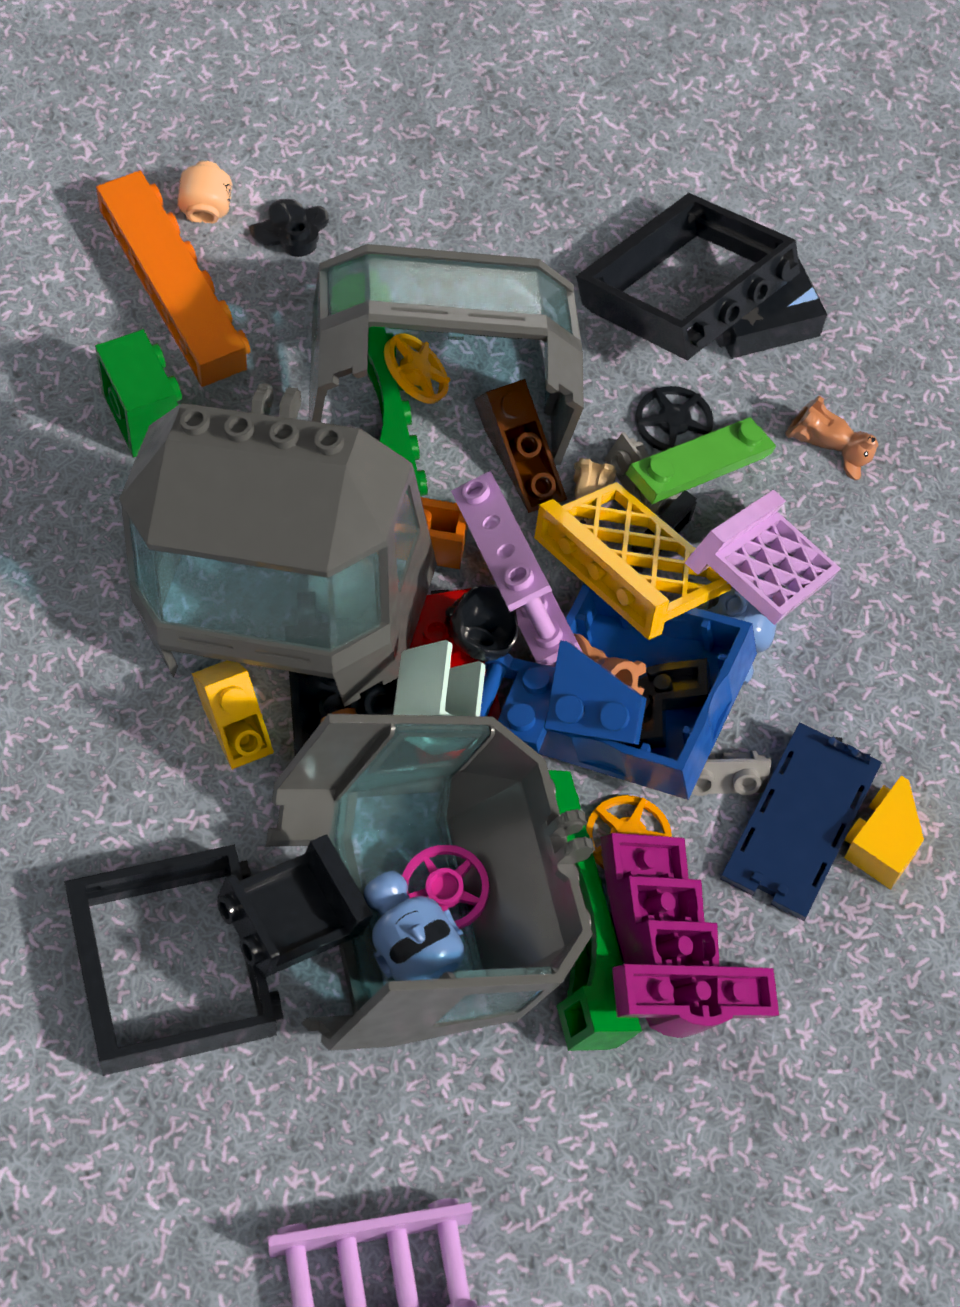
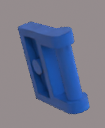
[480,653,555,753]

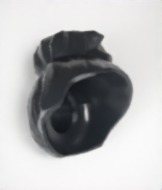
[444,585,518,662]

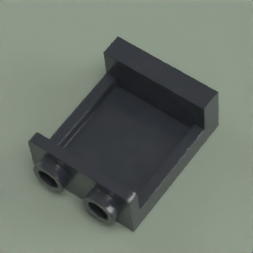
[217,834,373,979]

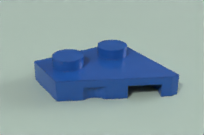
[545,640,647,745]

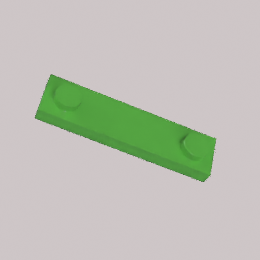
[626,417,776,504]

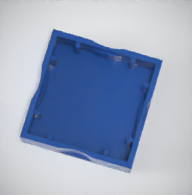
[538,583,757,800]

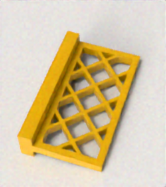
[534,482,732,640]

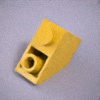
[191,660,274,769]
[844,775,924,890]

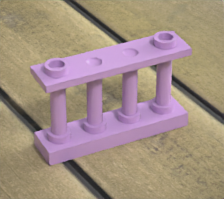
[451,471,582,667]
[268,1198,490,1307]

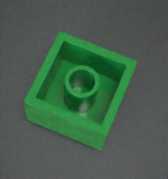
[95,329,182,458]

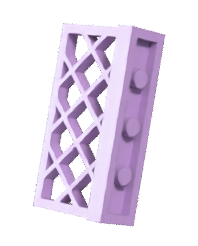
[685,490,841,625]

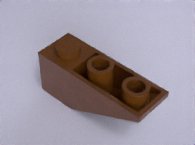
[474,379,568,513]

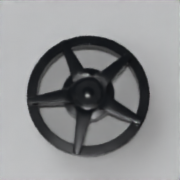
[635,386,714,451]

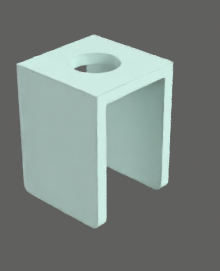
[393,640,486,747]

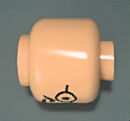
[177,161,232,224]

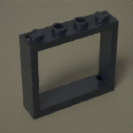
[576,192,800,361]
[64,844,284,1076]

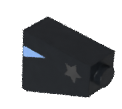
[715,257,827,359]

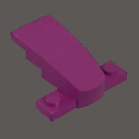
[600,833,779,1038]

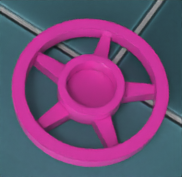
[402,845,490,929]

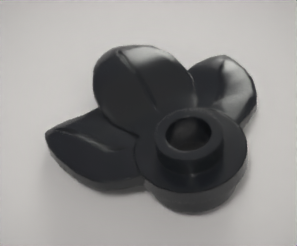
[249,199,329,257]

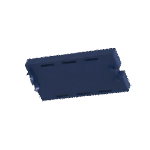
[720,722,882,921]

